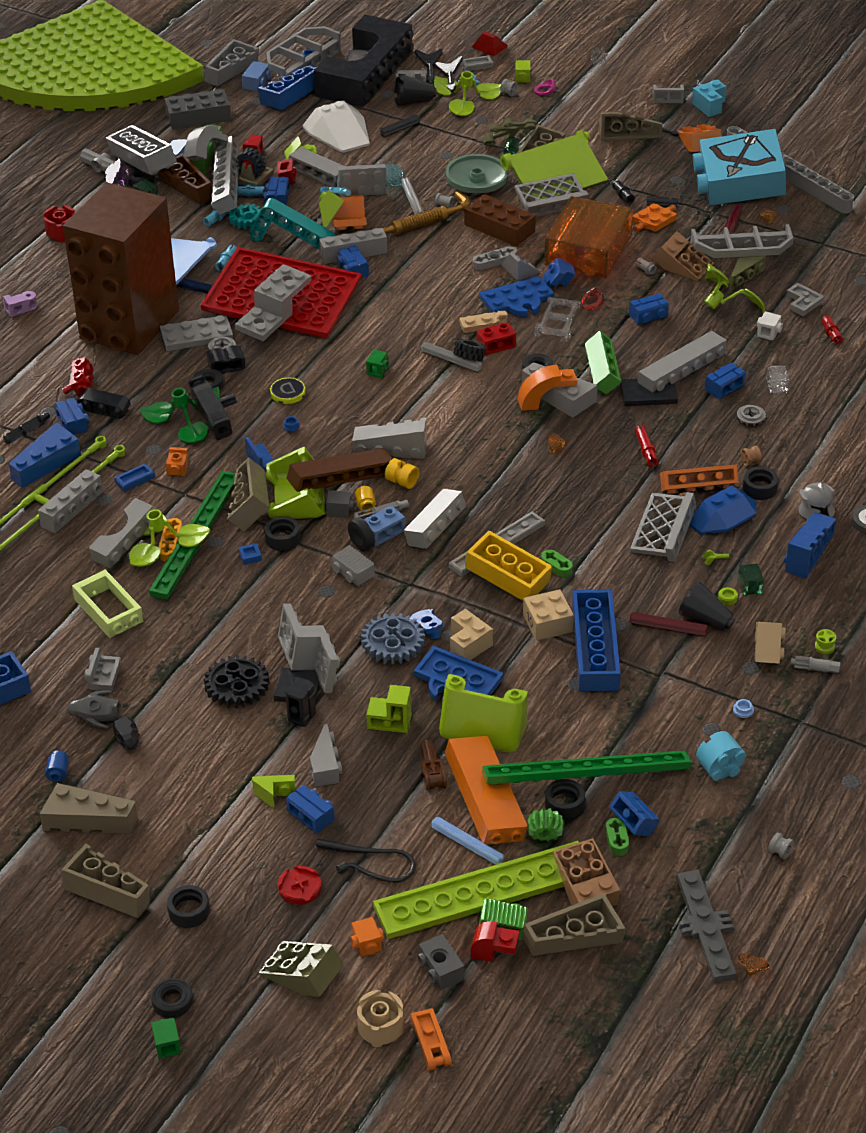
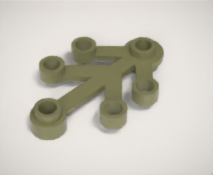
[483,118,537,146]

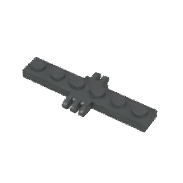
[677,870,736,983]

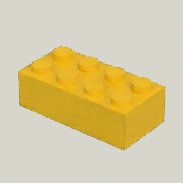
[465,531,552,601]

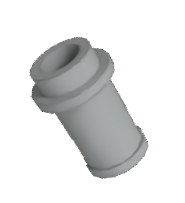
[635,258,656,275]

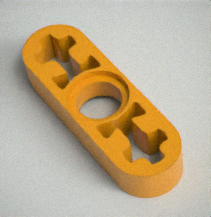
[159,518,182,562]

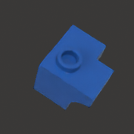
[543,258,575,288]

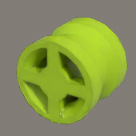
[815,629,836,654]

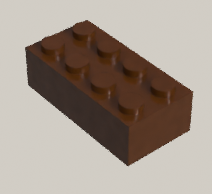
[464,194,536,247]

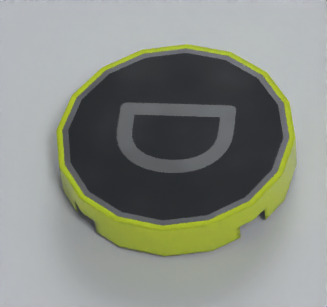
[270,378,305,404]

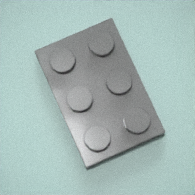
[337,164,386,196]

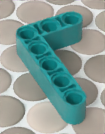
[249,198,336,249]

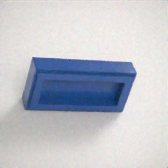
[114,463,155,492]

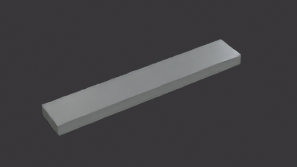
[449,512,545,577]

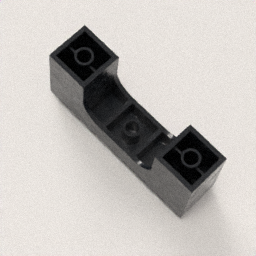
[313,14,414,107]

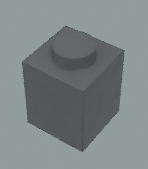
[326,490,355,518]

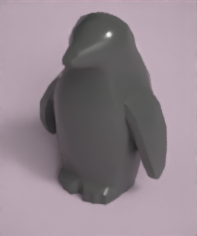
[68,690,121,729]

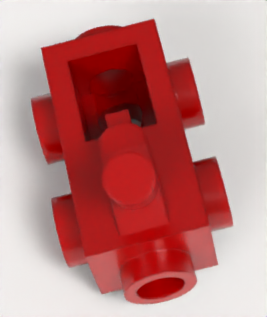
[62,357,94,397]

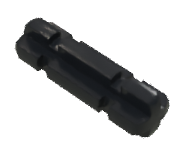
[646,196,678,207]

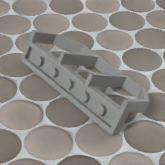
[266,26,341,80]
[690,224,793,258]

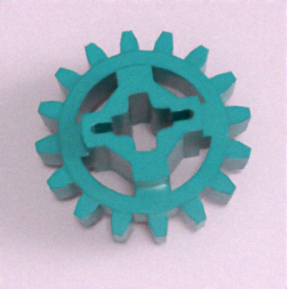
[229,203,261,229]

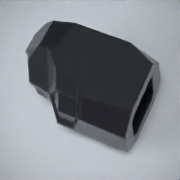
[112,716,140,750]

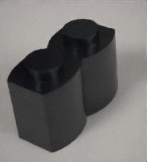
[207,345,245,374]

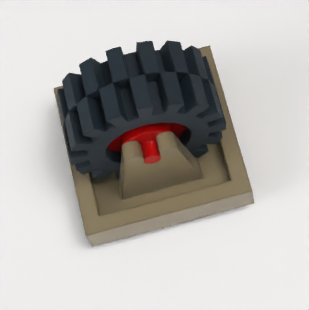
[236,148,274,186]

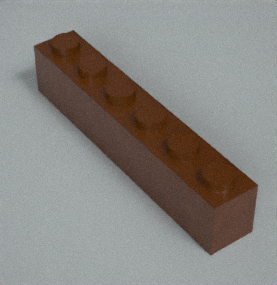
[286,448,393,492]

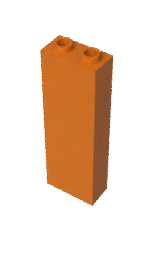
[445,736,528,845]

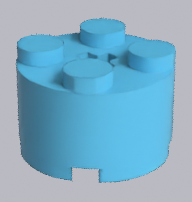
[696,731,747,781]

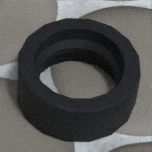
[743,467,779,500]
[264,516,301,551]
[545,779,585,819]
[167,885,210,928]

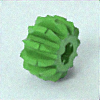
[527,808,564,842]

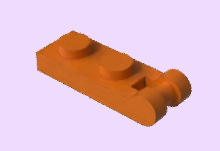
[411,1008,452,1071]

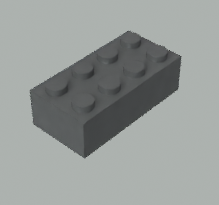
[165,89,231,129]

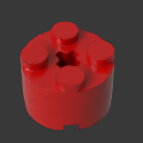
[43,205,75,242]

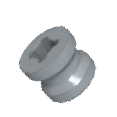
[500,79,518,97]
[768,833,794,860]

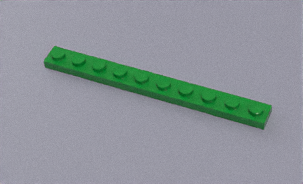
[149,470,235,600]
[482,751,691,785]

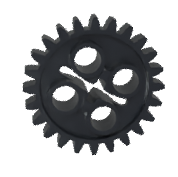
[204,655,270,708]

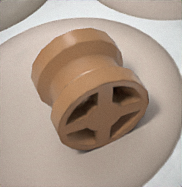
[741,446,762,466]

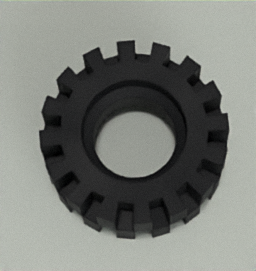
[453,338,486,362]

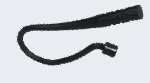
[316,838,415,883]

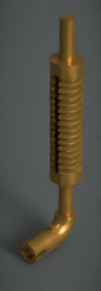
[383,191,471,235]

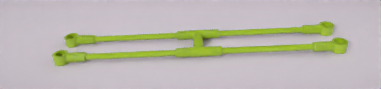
[0,436,126,551]

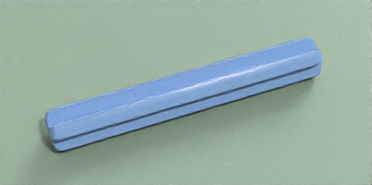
[432,817,504,865]

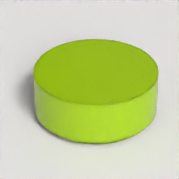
[718,587,738,606]

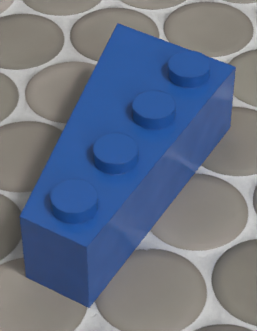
[258,66,316,110]
[9,422,81,488]
[784,512,836,579]

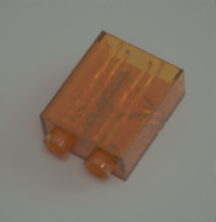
[544,196,633,278]

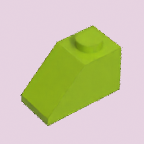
[318,190,344,228]

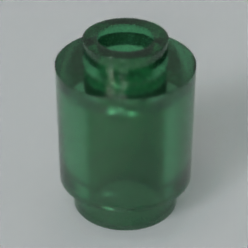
[503,137,520,155]

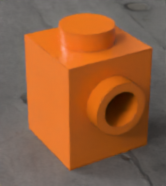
[350,917,384,957]

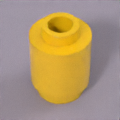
[355,486,376,513]

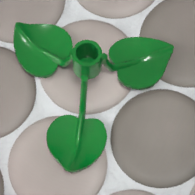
[140,387,221,443]

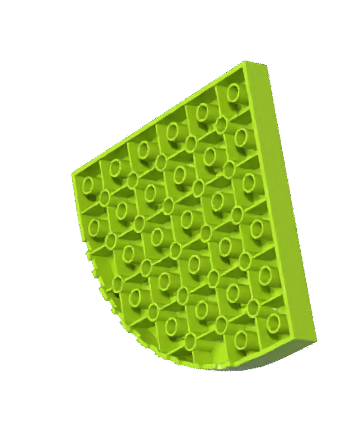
[0,0,205,111]

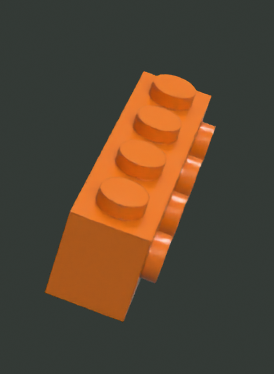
[660,464,739,494]

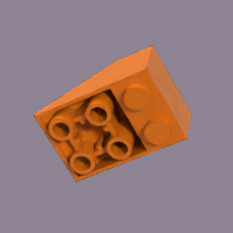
[678,124,722,152]

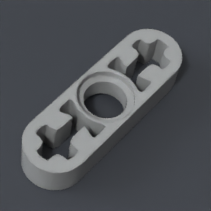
[473,247,517,270]

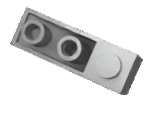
[310,724,342,787]

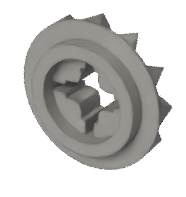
[208,337,236,350]
[737,405,766,426]

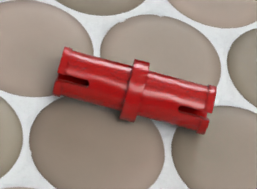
[821,315,843,344]

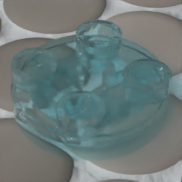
[385,163,403,186]

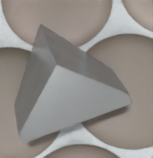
[501,251,540,281]

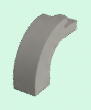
[184,125,228,161]

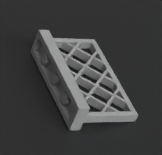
[514,173,588,217]
[630,492,697,562]

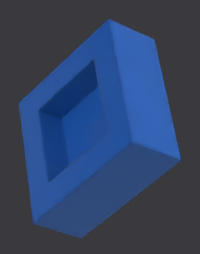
[238,543,262,565]

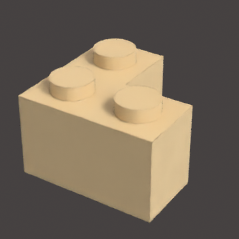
[450,609,493,660]
[754,622,786,663]

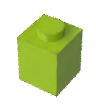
[515,60,530,83]

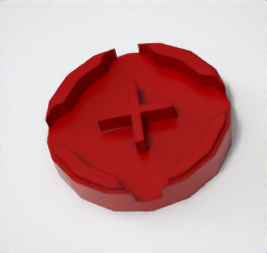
[278,866,322,905]

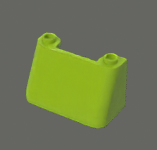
[265,446,325,519]
[439,674,528,753]

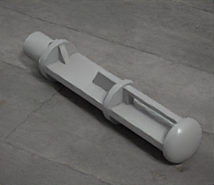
[353,500,409,519]

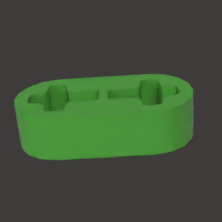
[541,550,573,577]
[606,818,629,856]

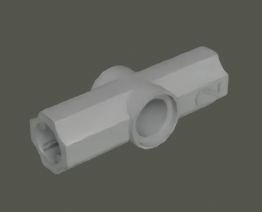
[80,148,123,177]

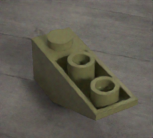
[730,256,766,290]

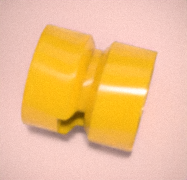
[385,458,419,489]

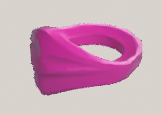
[534,79,556,96]

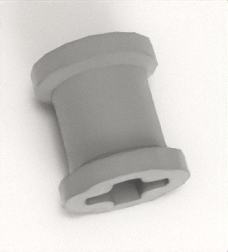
[434,193,455,209]

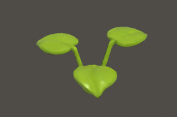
[434,71,501,116]
[704,264,765,313]
[129,509,211,567]

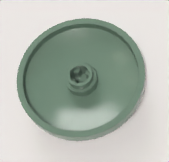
[446,154,509,194]

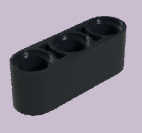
[77,388,131,418]

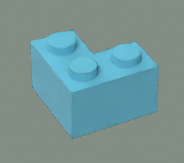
[692,80,726,117]

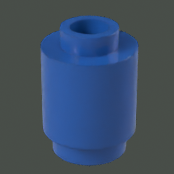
[45,751,69,782]

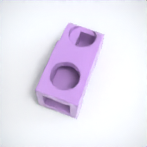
[3,291,37,317]

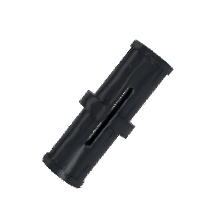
[612,180,635,204]

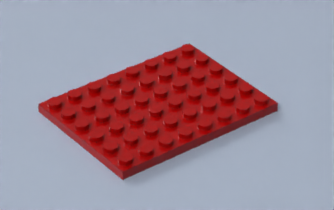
[200,247,362,339]

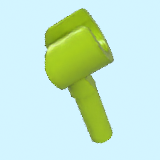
[702,550,729,565]

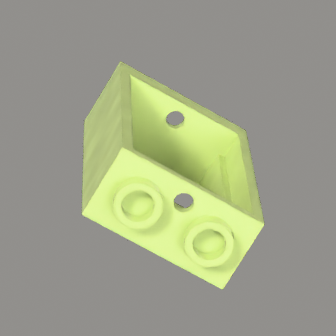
[72,569,143,638]

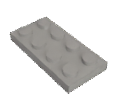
[160,315,233,351]

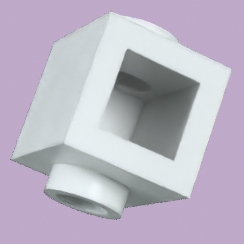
[757,311,783,340]

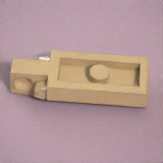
[460,311,508,333]

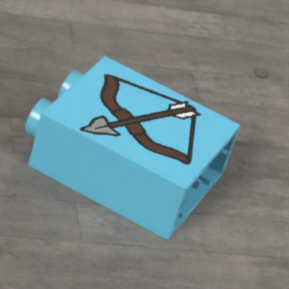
[692,129,786,205]

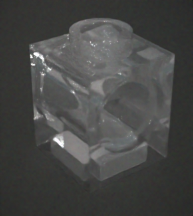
[766,365,789,393]

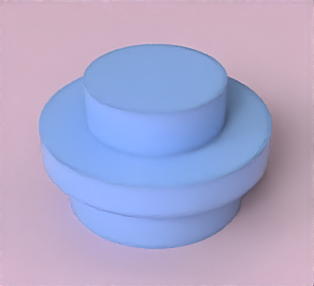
[733,699,754,718]

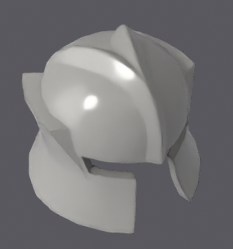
[799,482,835,519]

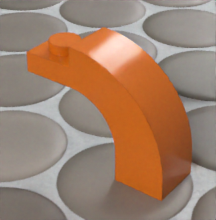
[517,365,578,411]

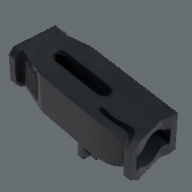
[188,374,237,440]

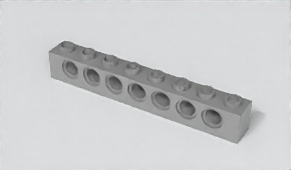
[211,136,239,215]

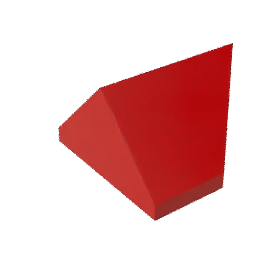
[472,31,508,56]

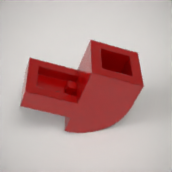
[471,921,519,962]

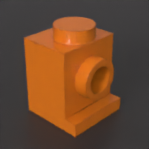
[166,447,189,476]

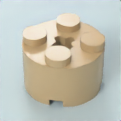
[357,990,404,1047]

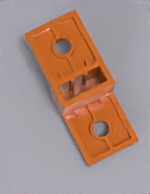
[332,195,367,230]

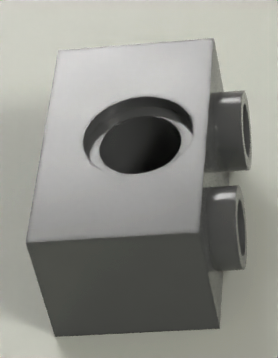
[417,934,464,990]

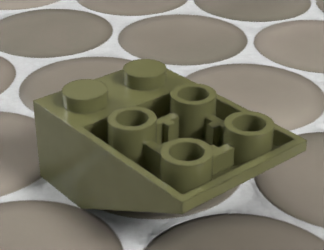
[259,941,344,997]

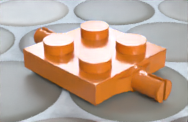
[632,204,678,232]

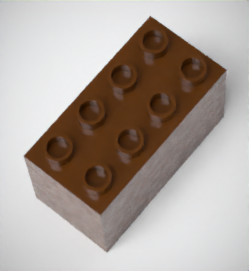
[63,182,179,355]

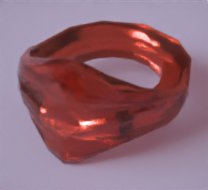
[581,287,604,310]

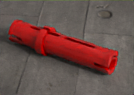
[635,425,659,467]

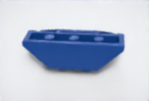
[689,485,757,535]

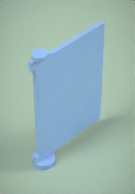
[171,237,217,285]

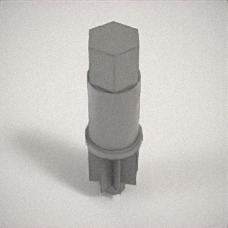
[790,656,840,674]

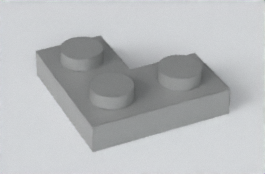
[787,283,825,316]

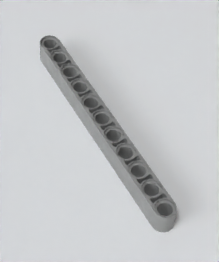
[727,126,854,214]

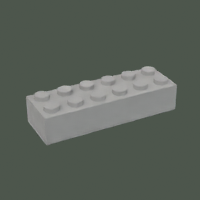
[106,125,177,175]

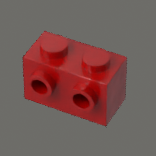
[477,322,516,355]

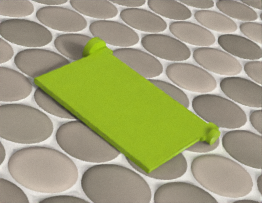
[500,130,608,202]

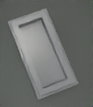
[461,55,493,71]

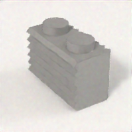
[332,545,375,587]

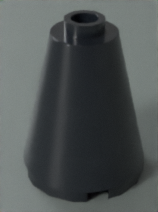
[394,74,436,104]
[678,581,735,631]

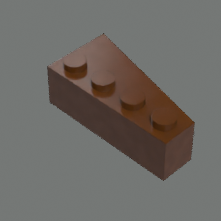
[158,153,213,204]

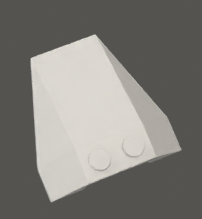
[303,101,370,153]

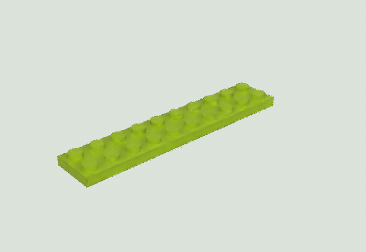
[373,841,579,940]

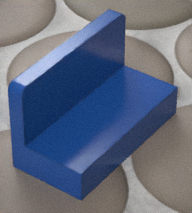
[245,437,274,472]

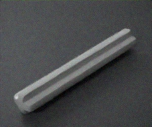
[401,178,424,214]
[421,342,482,372]

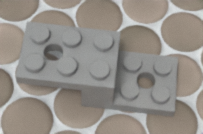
[235,264,311,341]
[278,604,340,693]

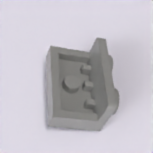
[84,648,121,691]

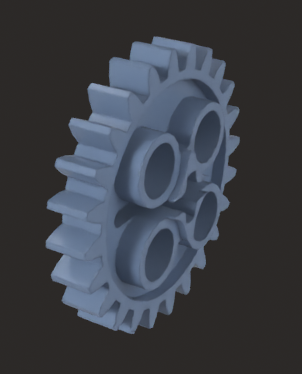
[361,613,425,664]

